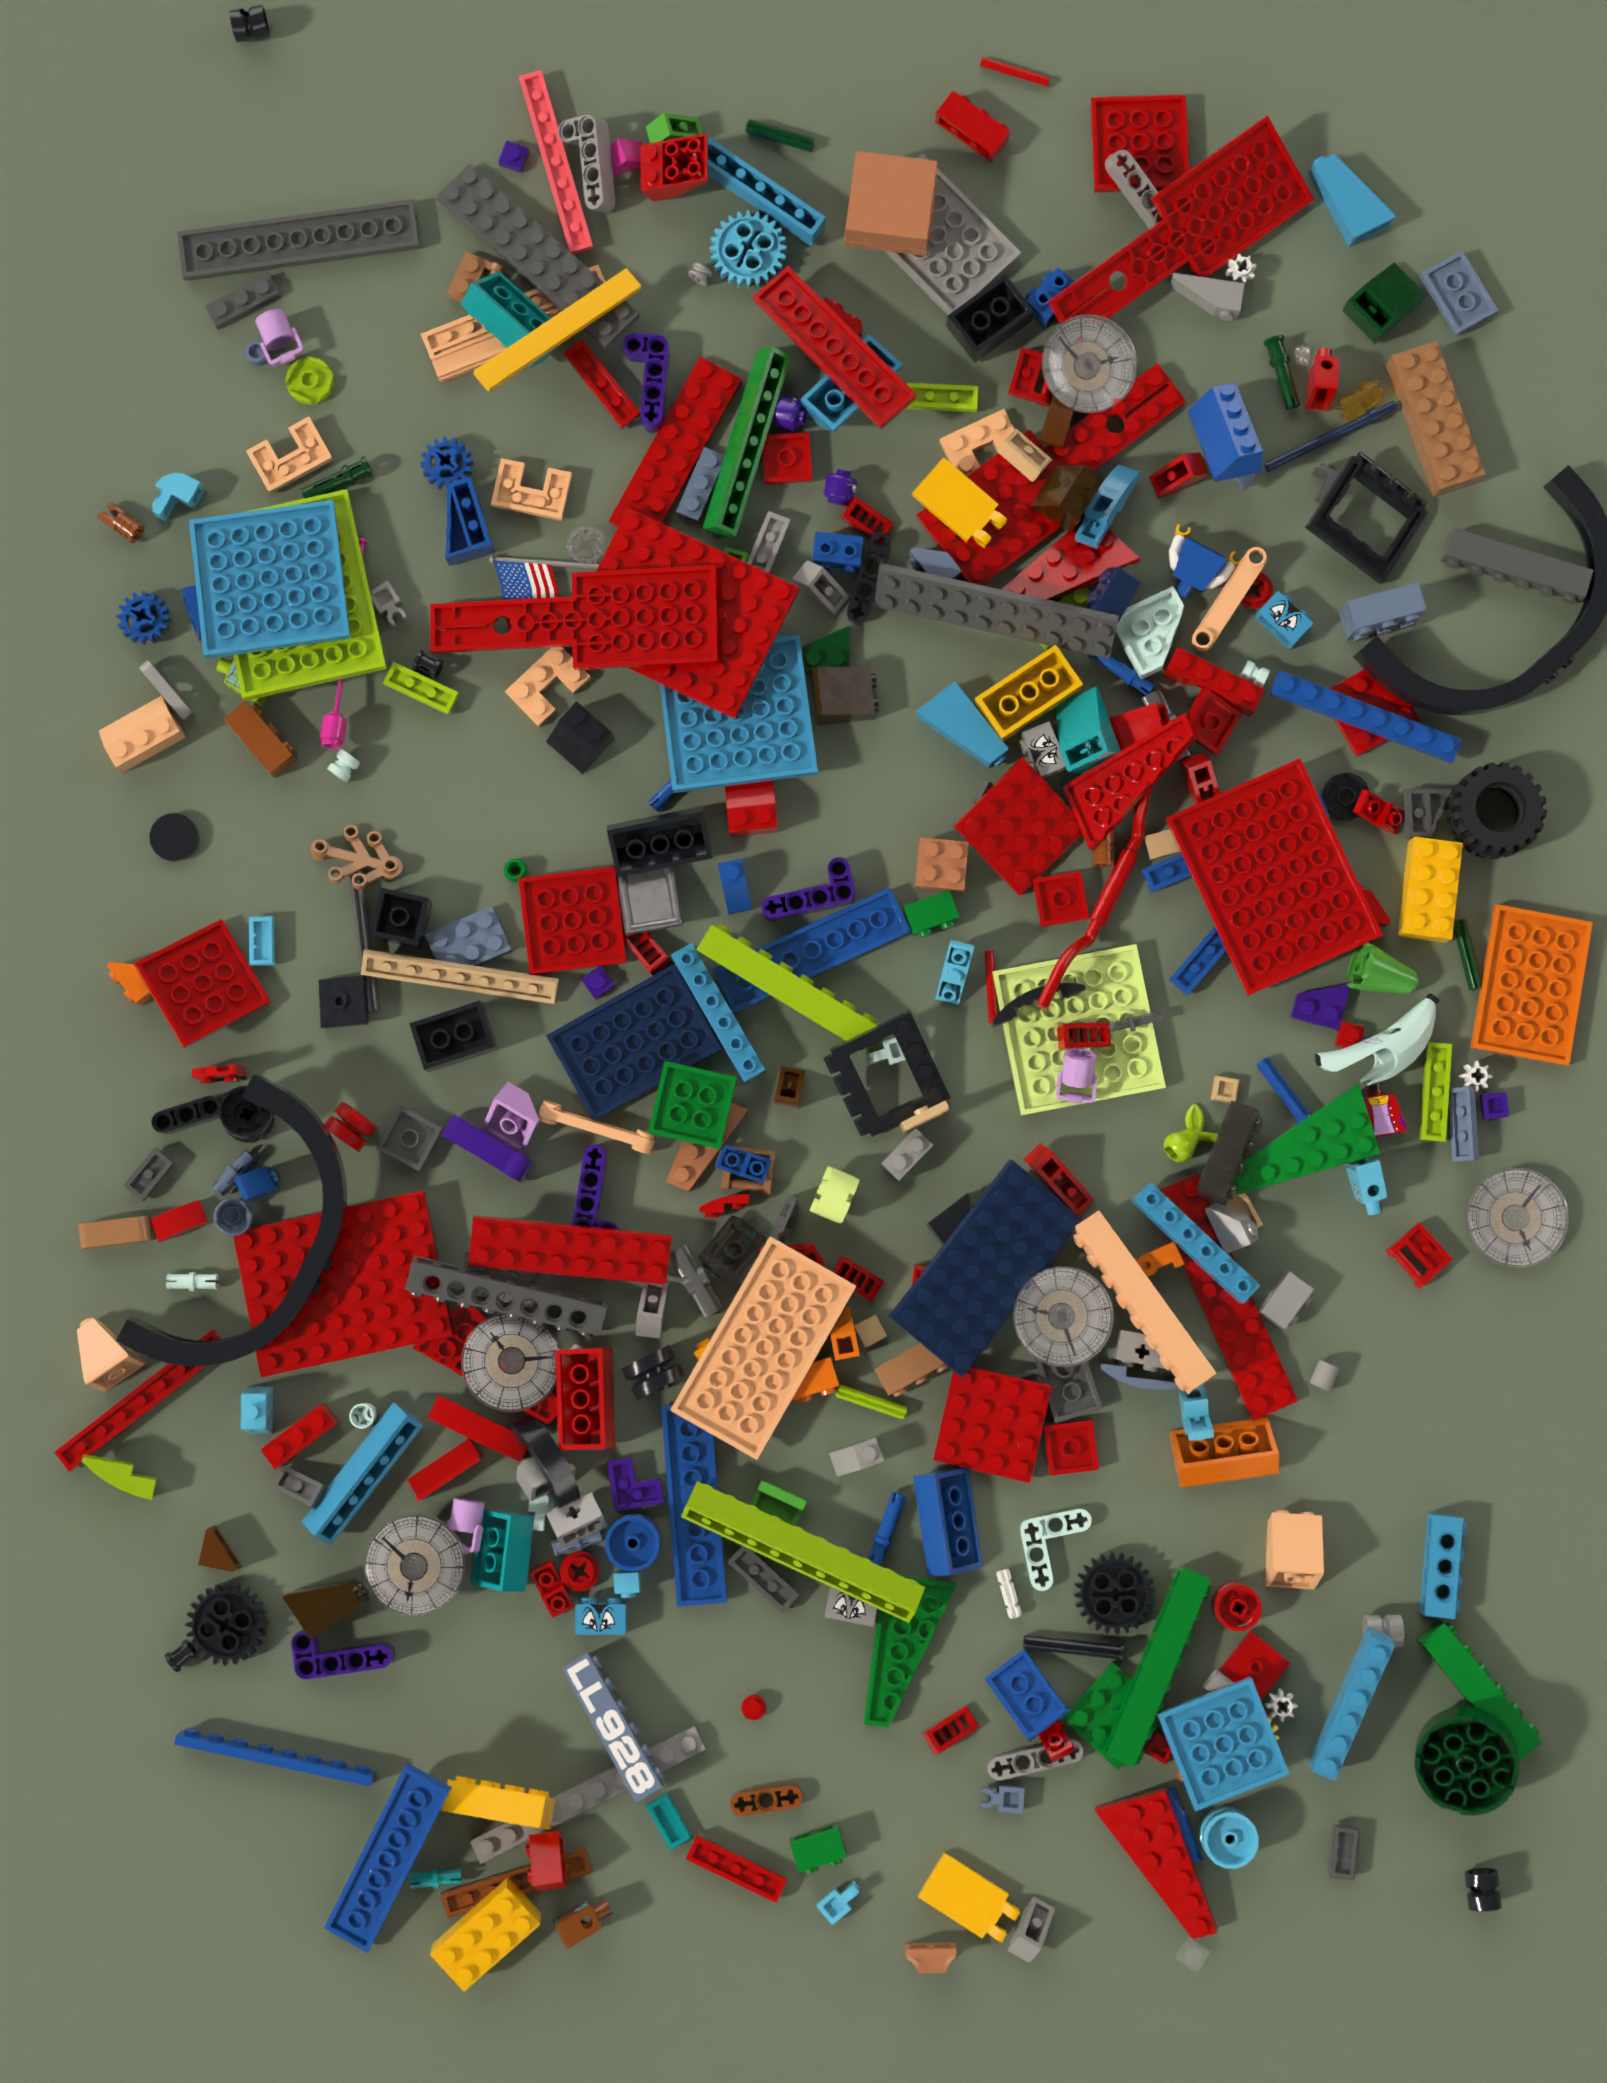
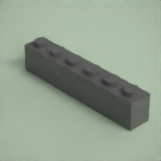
[1440,528,1593,604]

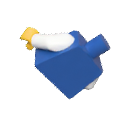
[1169,524,1243,599]

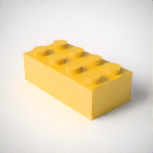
[974,645,1083,742]
[1397,837,1463,943]
[441,1776,556,1830]
[430,1877,542,1991]

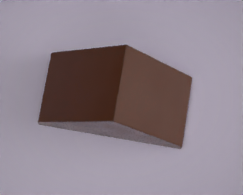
[774,1066,805,1108]
[198,1525,242,1572]

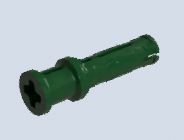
[1263,335,1301,410]
[300,456,374,499]

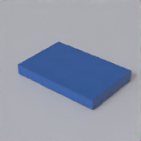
[984,1649,1070,1742]

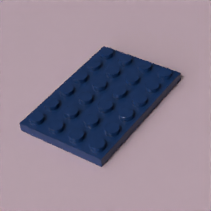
[546,964,722,1121]

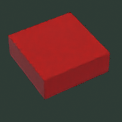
[1143,1729,1172,1765]

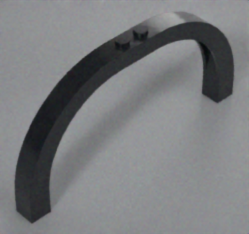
[1353,465,1607,716]
[116,1074,347,1366]

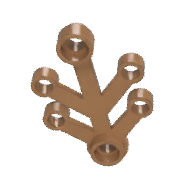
[310,825,403,890]

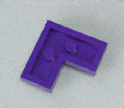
[607,1457,664,1511]

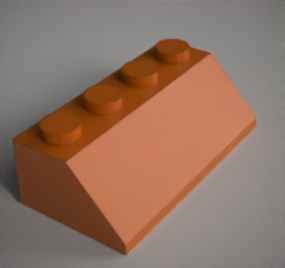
[1170,1417,1279,1488]

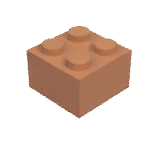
[914,837,969,895]

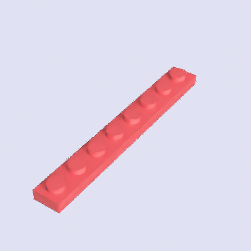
[519,70,593,255]

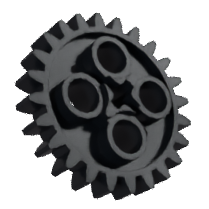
[1073,1551,1155,1635]
[185,1582,268,1666]

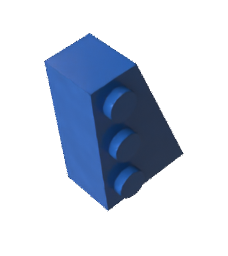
[445,476,495,566]

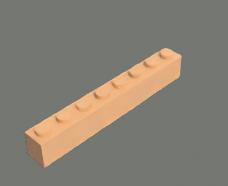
[1072,1211,1217,1394]

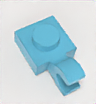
[816,1880,860,1925]

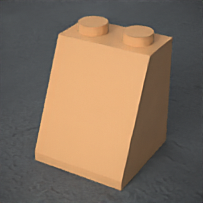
[1265,1510,1324,1590]

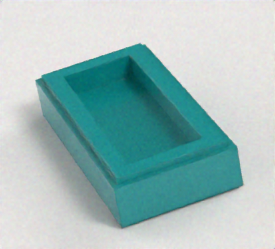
[645,1792,692,1851]

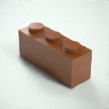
[224,701,297,778]

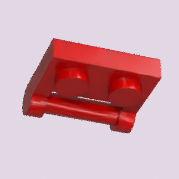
[1008,347,1051,407]
[1385,1222,1453,1289]

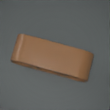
[78,1216,152,1249]

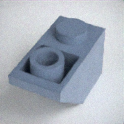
[908,547,962,580]

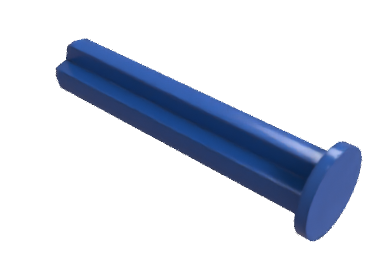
[1257,1057,1313,1124]

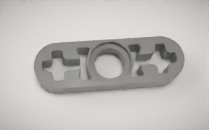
[139,660,193,720]

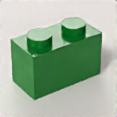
[903,890,960,938]
[790,1823,847,1874]

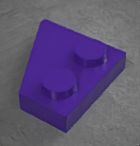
[1290,984,1350,1031]

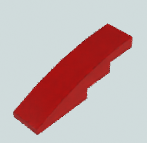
[427,1395,527,1462]

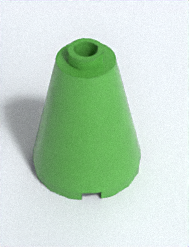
[1346,942,1419,994]

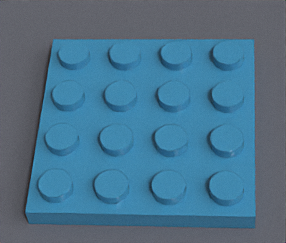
[1157,1677,1289,1812]

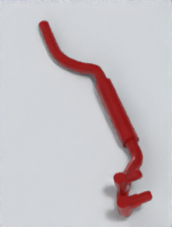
[1036,786,1153,1010]

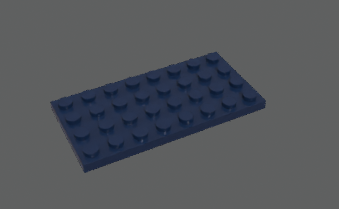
[888,1159,1082,1378]

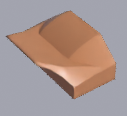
[905,1942,957,1973]

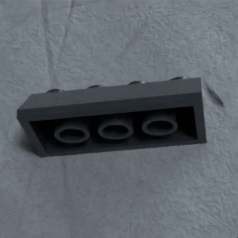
[607,807,713,878]

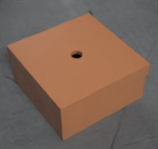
[844,151,938,256]

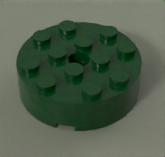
[1415,1706,1519,1815]

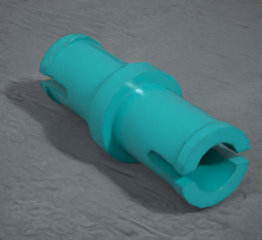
[410,1868,462,1890]

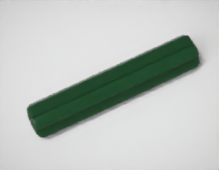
[746,119,814,152]
[1453,919,1482,991]

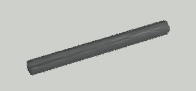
[350,870,380,1013]

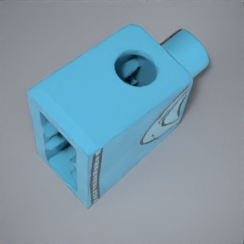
[1345,1157,1387,1215]
[241,1386,274,1434]

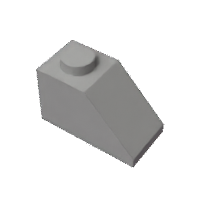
[792,560,850,615]
[1204,1202,1259,1254]
[636,1283,669,1339]
[829,1436,884,1477]
[516,1458,576,1502]
[1007,1896,1055,1963]

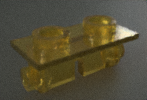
[1333,379,1385,422]

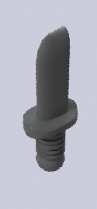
[1108,1012,1163,1032]

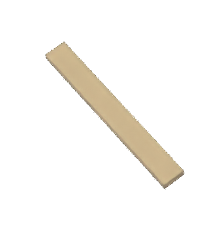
[361,949,559,1004]

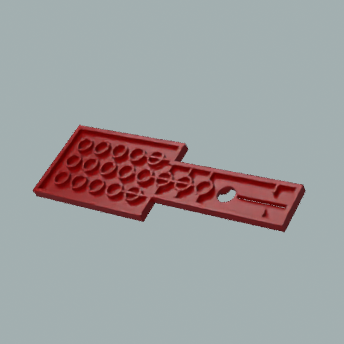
[1047,115,1315,341]
[916,363,1186,586]
[430,565,719,670]

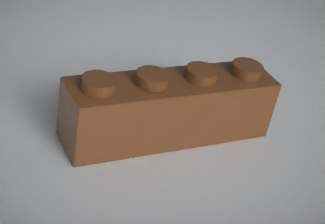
[874,1343,948,1397]

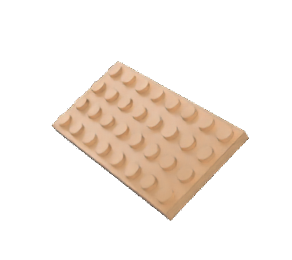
[670,1236,856,1460]

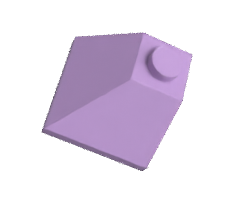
[481,1081,539,1155]

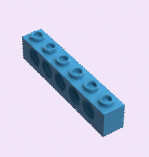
[671,943,766,1084]
[1131,1182,1260,1304]

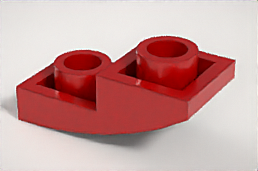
[1353,790,1404,835]
[699,1194,750,1218]
[150,1200,208,1243]
[529,1559,575,1618]
[1038,1720,1075,1763]

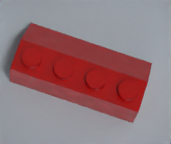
[555,1347,616,1450]

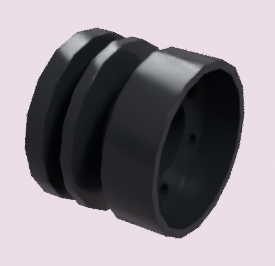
[219,1086,275,1143]

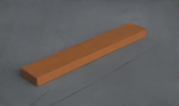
[440,1847,593,1918]

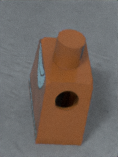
[552,1899,612,1949]

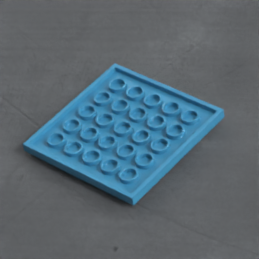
[189,500,351,659]
[659,634,818,793]

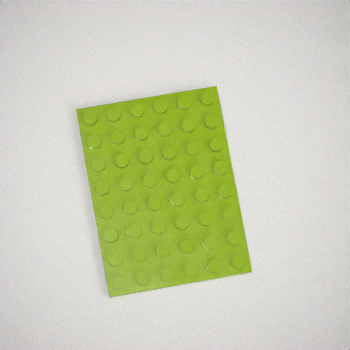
[233,489,387,701]

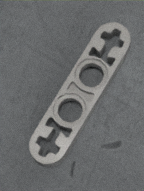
[987,1738,1083,1780]

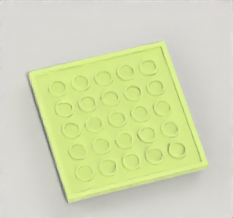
[992,944,1166,1116]

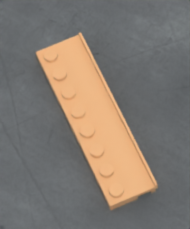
[421,265,605,383]

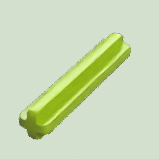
[836,1385,907,1419]

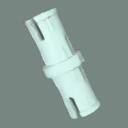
[166,1272,219,1291]

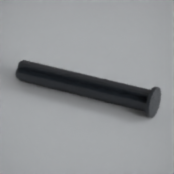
[1023,1635,1124,1663]

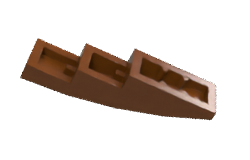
[1039,361,1087,449]

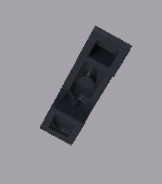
[991,983,1086,1027]
[509,1414,581,1509]

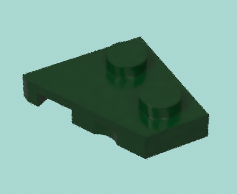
[801,626,850,673]

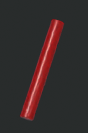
[980,57,1050,87]
[984,950,998,1024]

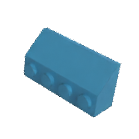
[800,334,903,432]

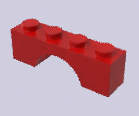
[1163,647,1265,717]

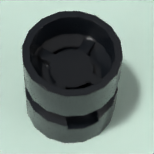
[229,5,270,43]
[1464,1868,1502,1912]

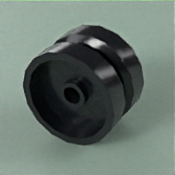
[621,1344,685,1400]

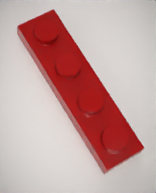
[563,339,641,429]
[685,1834,787,1903]

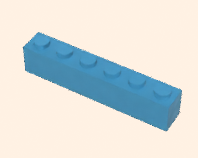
[708,137,826,247]
[301,1402,424,1545]
[1309,1627,1395,1781]

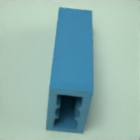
[1309,154,1395,247]
[916,681,1009,768]

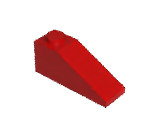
[1179,752,1220,805]
[1023,1143,1095,1216]

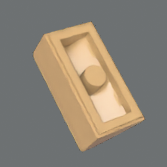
[997,429,1052,482]

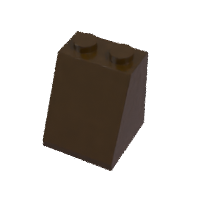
[1030,465,1105,533]
[812,667,879,725]
[283,1578,369,1640]

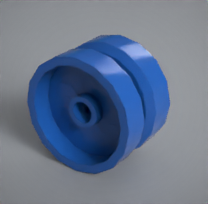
[605,1513,662,1572]

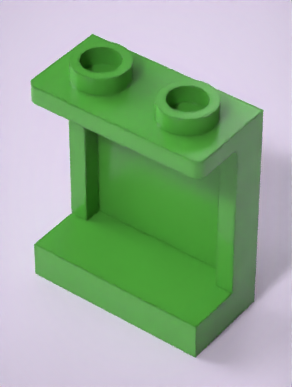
[750,1479,807,1526]

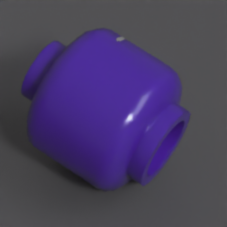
[772,396,808,431]
[823,469,857,506]

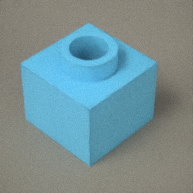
[614,1571,641,1598]

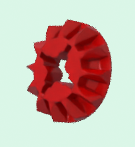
[1241,572,1273,609]
[560,1551,600,1591]

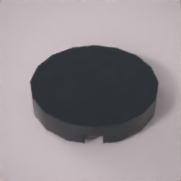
[1321,773,1369,821]
[149,813,199,862]

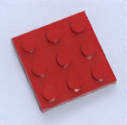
[1329,670,1421,757]

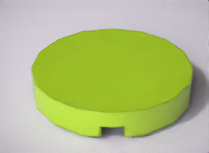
[285,357,334,405]

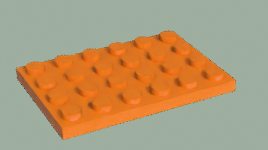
[1470,904,1593,1066]

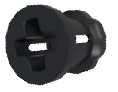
[412,650,444,680]
[165,1639,199,1672]

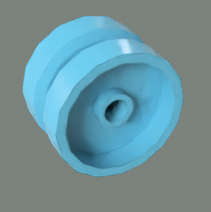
[1198,1806,1259,1869]

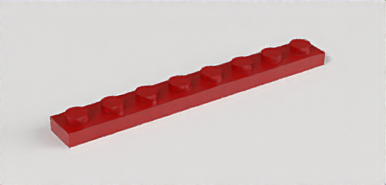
[54,1329,222,1472]

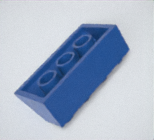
[1188,382,1263,482]
[913,1468,983,1576]

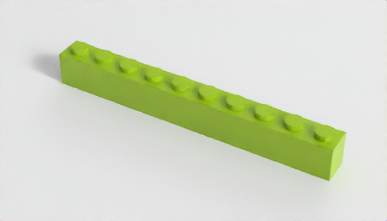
[681,1481,925,1623]

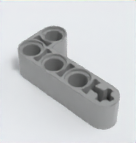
[558,115,616,213]
[1105,150,1160,228]

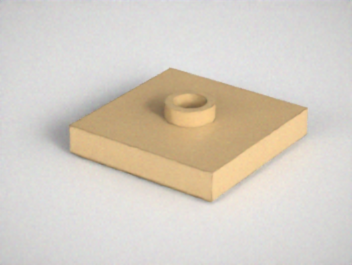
[900,1100,949,1133]

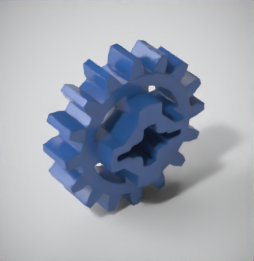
[420,436,474,489]
[116,591,171,645]

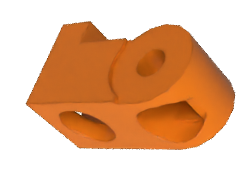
[1136,1241,1184,1276]

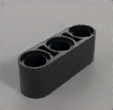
[151,1096,222,1134]

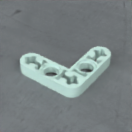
[1020,1508,1092,1591]

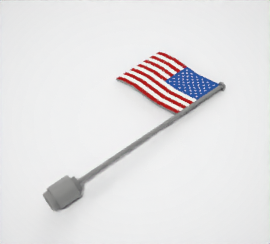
[489,554,600,630]

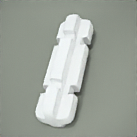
[996,1569,1022,1619]

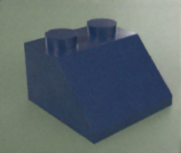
[1085,567,1141,624]

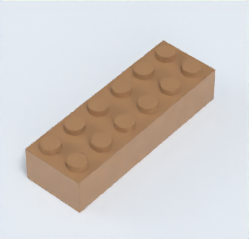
[1386,341,1485,498]

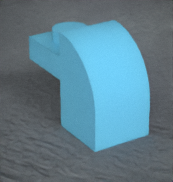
[152,473,205,522]
[1179,1385,1214,1441]

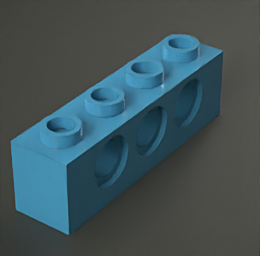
[1419,1513,1466,1619]

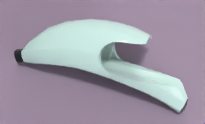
[1315,994,1440,1085]

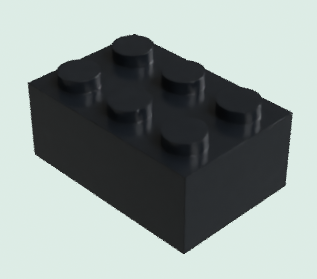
[946,274,1034,363]
[409,1000,498,1072]

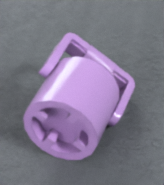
[255,309,305,367]
[1056,1048,1098,1103]
[447,1498,485,1554]

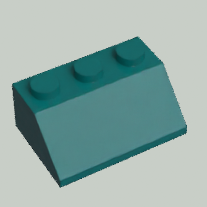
[471,1509,534,1592]

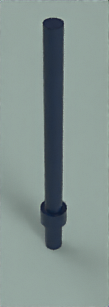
[1264,401,1397,472]

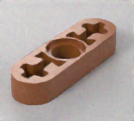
[730,1784,802,1816]

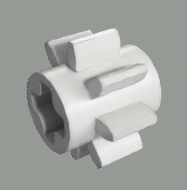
[1226,254,1257,285]
[1459,1061,1492,1092]
[1265,1689,1298,1722]

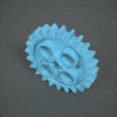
[710,210,787,289]

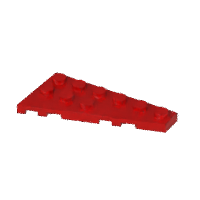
[1094,1788,1218,1939]

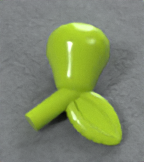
[1163,1104,1220,1163]

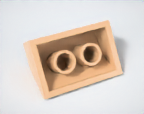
[99,696,186,773]

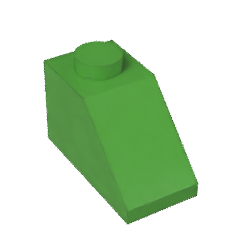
[646,113,702,143]

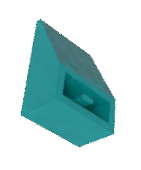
[1056,686,1121,773]

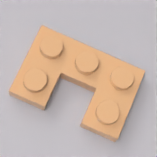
[939,409,1015,477]
[246,417,333,494]
[491,458,572,521]
[505,647,591,727]

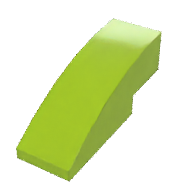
[82,1454,157,1500]

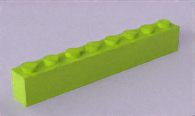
[696,923,878,1052]

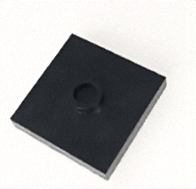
[319,975,369,1029]

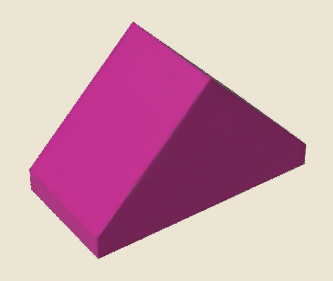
[610,139,644,177]

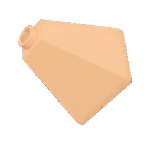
[77,1317,146,1392]

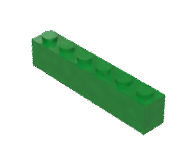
[1416,1620,1542,1762]

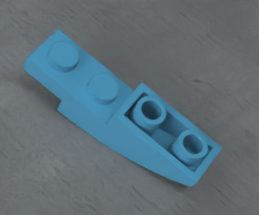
[1075,464,1141,549]

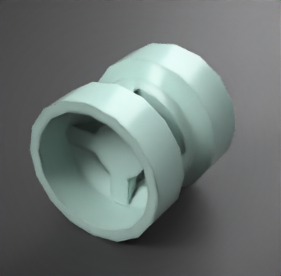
[1239,660,1270,688]
[327,749,361,783]
[349,1403,378,1429]

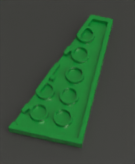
[1229,1083,1380,1195]
[863,1574,958,1728]

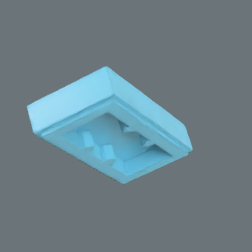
[249,916,276,966]

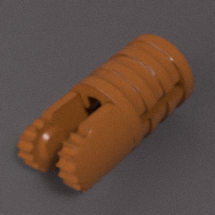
[97,502,145,543]
[1093,829,1115,867]

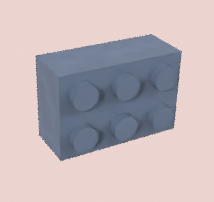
[1338,582,1426,642]

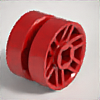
[325,1101,378,1152]
[1211,1582,1262,1631]

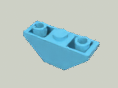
[935,940,974,1005]

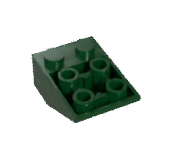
[1342,262,1427,344]

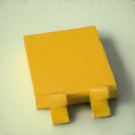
[912,457,1007,548]
[918,1852,1020,1943]

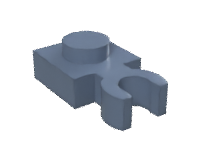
[980,1785,1025,1814]

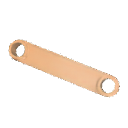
[1192,547,1267,652]
[538,1100,656,1154]

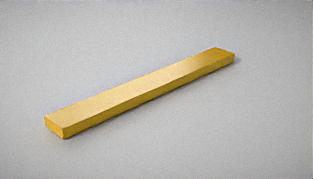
[474,268,641,392]

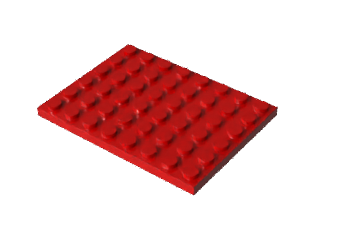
[597,508,800,720]
[1165,758,1383,996]
[233,1190,454,1377]

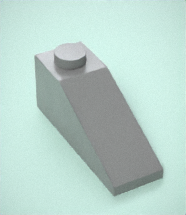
[1170,273,1244,321]

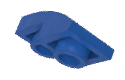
[714,1144,772,1184]

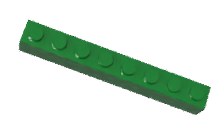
[702,346,791,538]
[1102,1566,1212,1768]

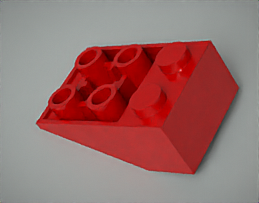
[640,133,708,202]

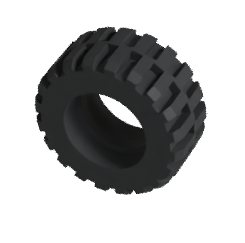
[1446,762,1547,859]

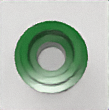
[504,858,528,883]

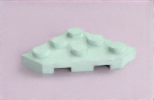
[1115,586,1184,679]

